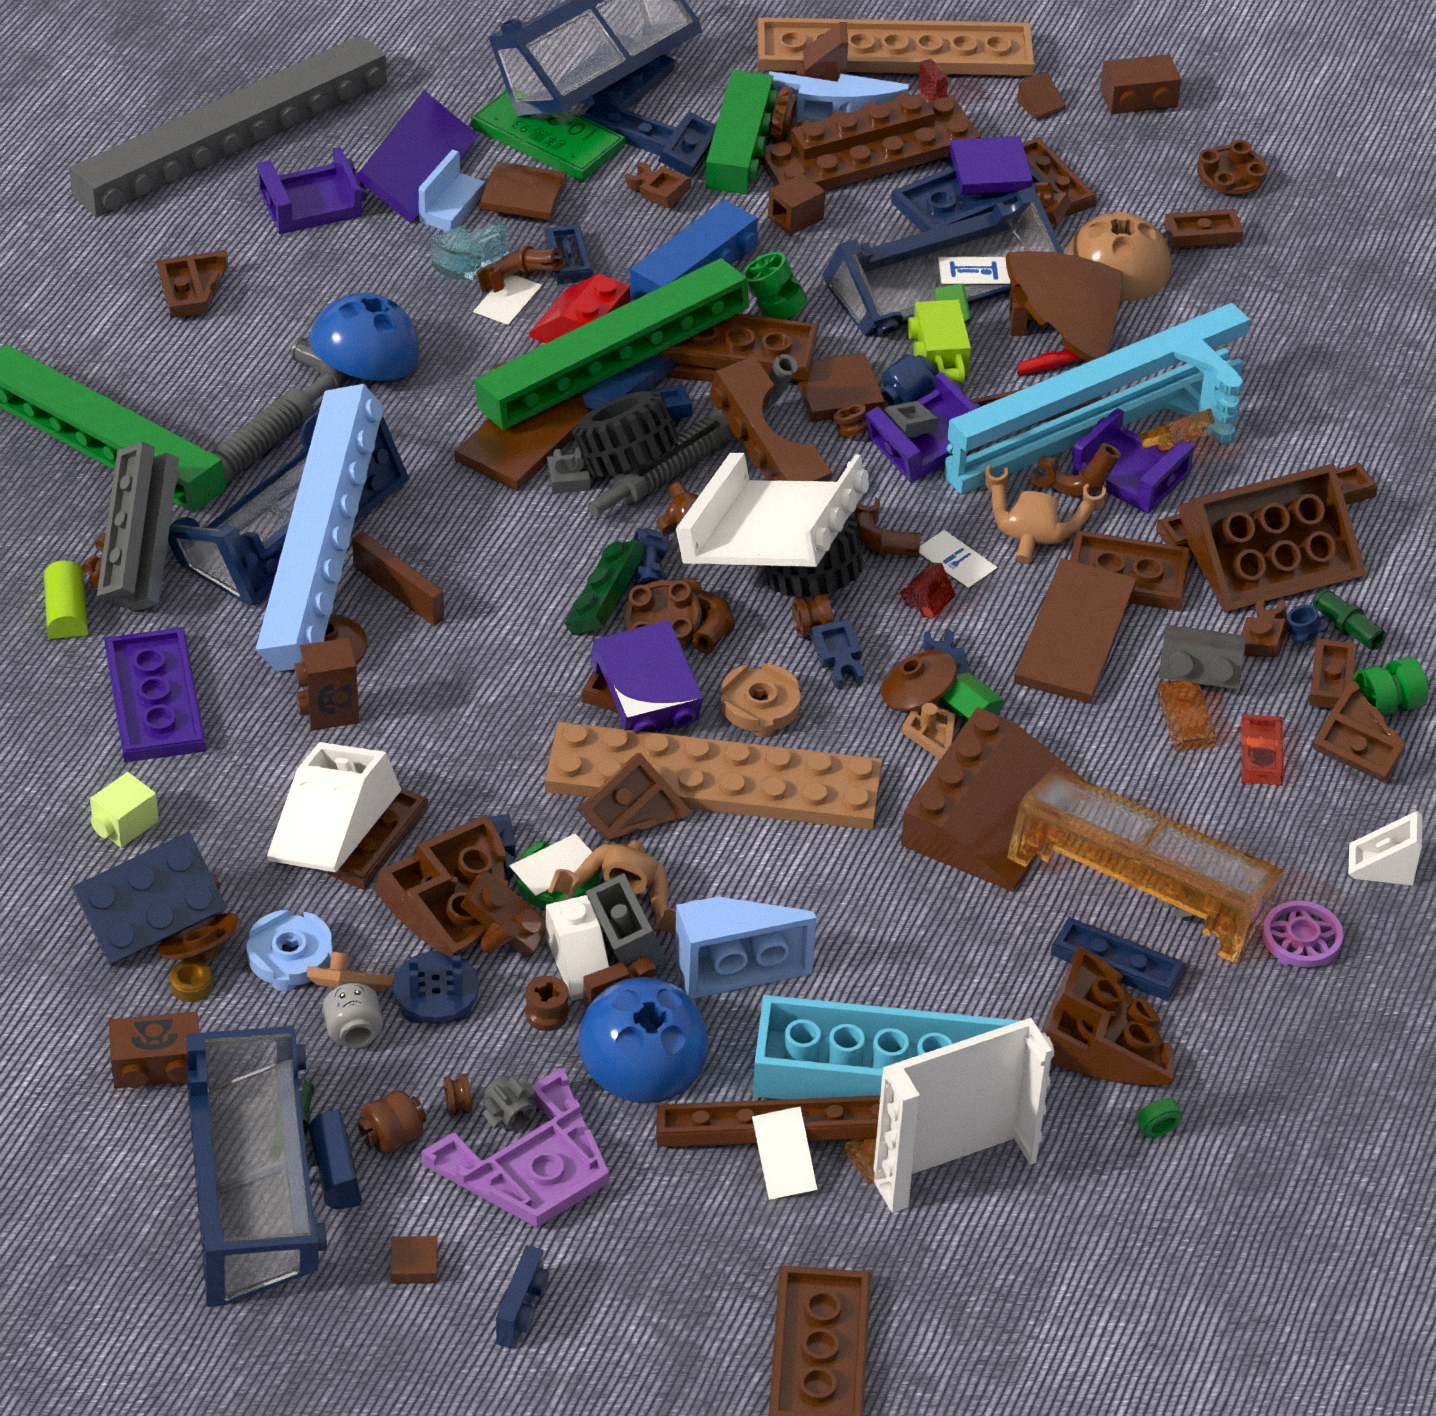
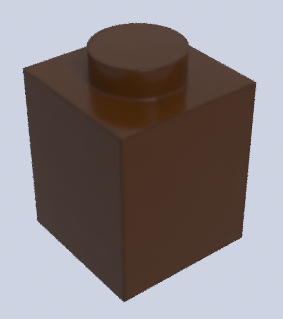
[768,173,825,236]

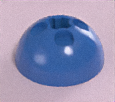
[309,293,419,381]
[578,977,708,1103]

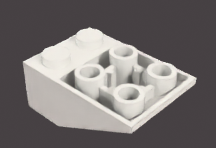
[267,742,401,872]

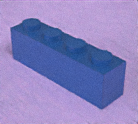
[630,199,758,300]

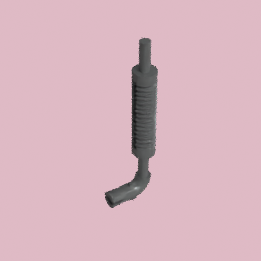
[211,338,345,484]
[588,354,798,516]

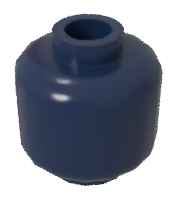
[881,354,937,406]

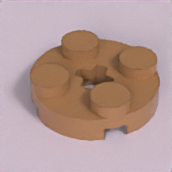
[720,663,801,738]

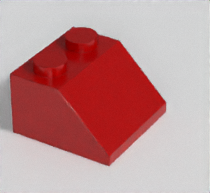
[529,274,630,343]

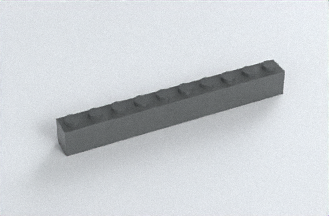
[69,35,387,217]

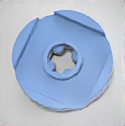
[247,910,332,991]

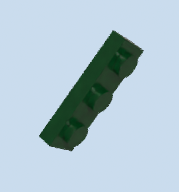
[564,539,646,635]

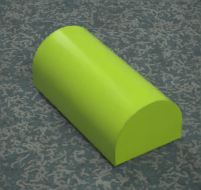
[44,560,88,639]

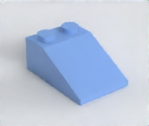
[674,897,816,999]

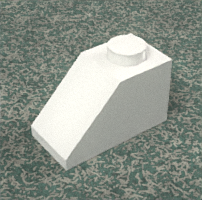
[546,895,609,1001]

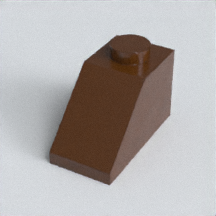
[796,22,848,82]

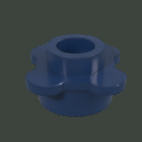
[1286,605,1329,643]

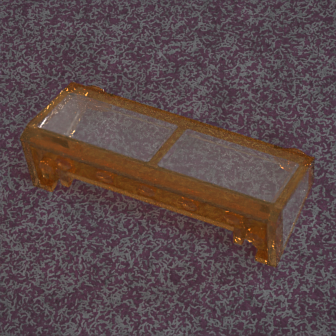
[1007,767,1284,964]

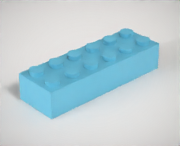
[753,995,1021,1099]

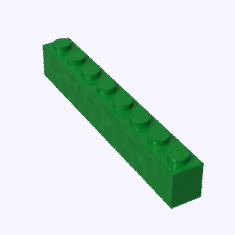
[474,258,750,430]
[0,344,226,513]

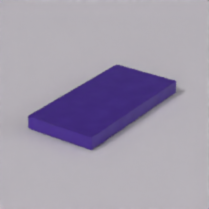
[355,90,479,223]
[104,627,206,763]

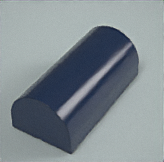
[309,1109,362,1209]

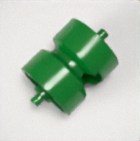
[742,252,807,320]
[1353,656,1428,717]

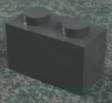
[1159,624,1246,689]
[585,873,667,968]

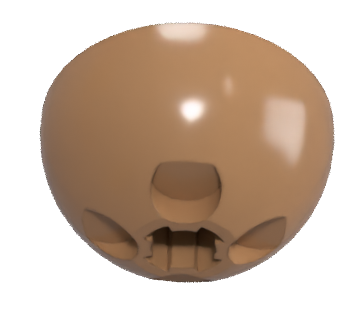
[1066,212,1172,301]

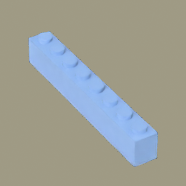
[256,384,384,672]

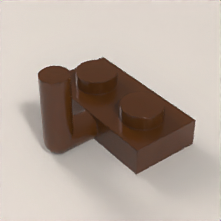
[460,869,546,958]

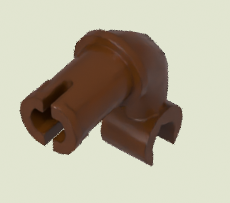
[476,245,563,293]
[1030,443,1121,497]
[853,497,921,558]
[682,579,735,654]

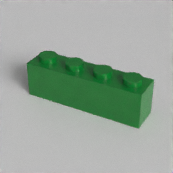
[705,70,779,194]

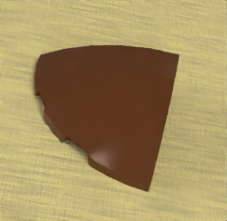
[1005,251,1123,362]
[374,814,508,958]
[1041,946,1175,1085]

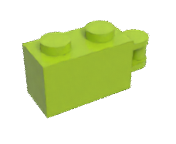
[908,299,971,384]

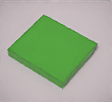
[934,283,971,321]

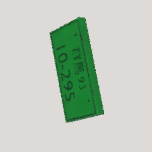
[471,83,625,182]

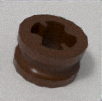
[834,404,868,437]
[443,1073,472,1116]

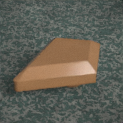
[901,703,955,759]
[307,951,395,992]

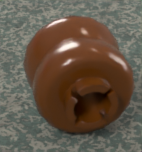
[358,1090,427,1154]

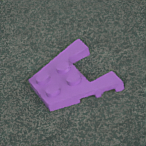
[421,1068,609,1228]

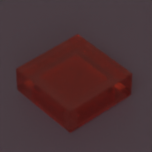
[918,59,948,102]

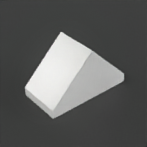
[1348,811,1422,886]

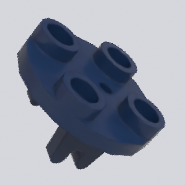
[392,951,479,1023]

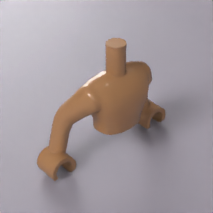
[985,464,1106,564]
[548,840,676,939]

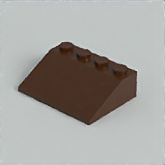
[1177,463,1367,612]
[901,707,1085,892]

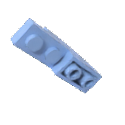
[768,71,909,122]

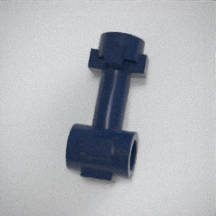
[633,528,669,585]

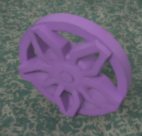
[1262,901,1343,967]

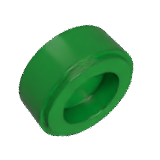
[1136,1098,1183,1137]

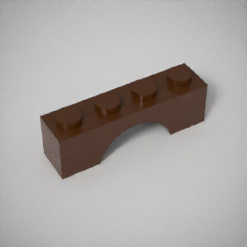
[710,356,832,482]

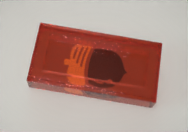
[1240,714,1284,786]

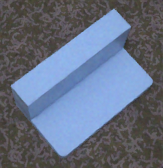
[419,150,485,233]

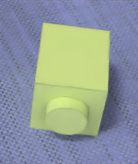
[90,772,159,848]

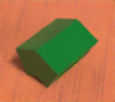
[940,672,1004,722]

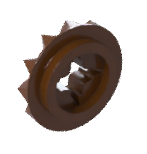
[771,86,797,142]

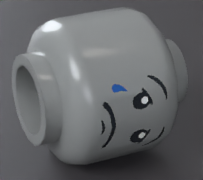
[322,983,383,1048]

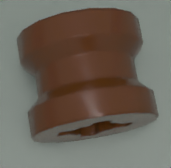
[792,594,834,638]
[525,975,569,1031]

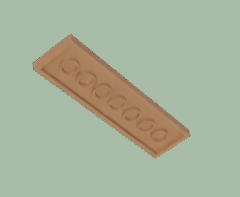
[757,17,1034,76]
[545,722,882,830]

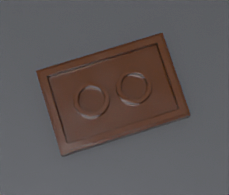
[1070,530,1191,611]

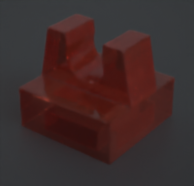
[900,563,956,618]

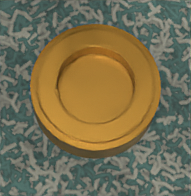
[169,959,213,1002]

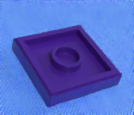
[950,136,1033,195]

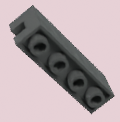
[97,441,179,612]

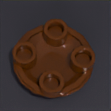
[1197,140,1268,195]
[623,580,702,646]

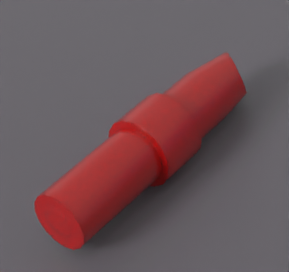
[1017,349,1083,375]

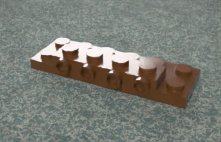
[758,93,981,191]

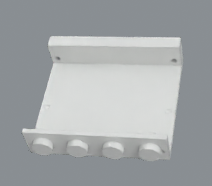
[676,453,869,567]
[873,1018,1054,1213]

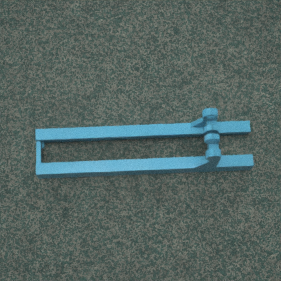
[944,303,1250,495]

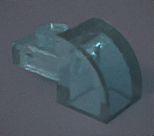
[431,220,509,281]

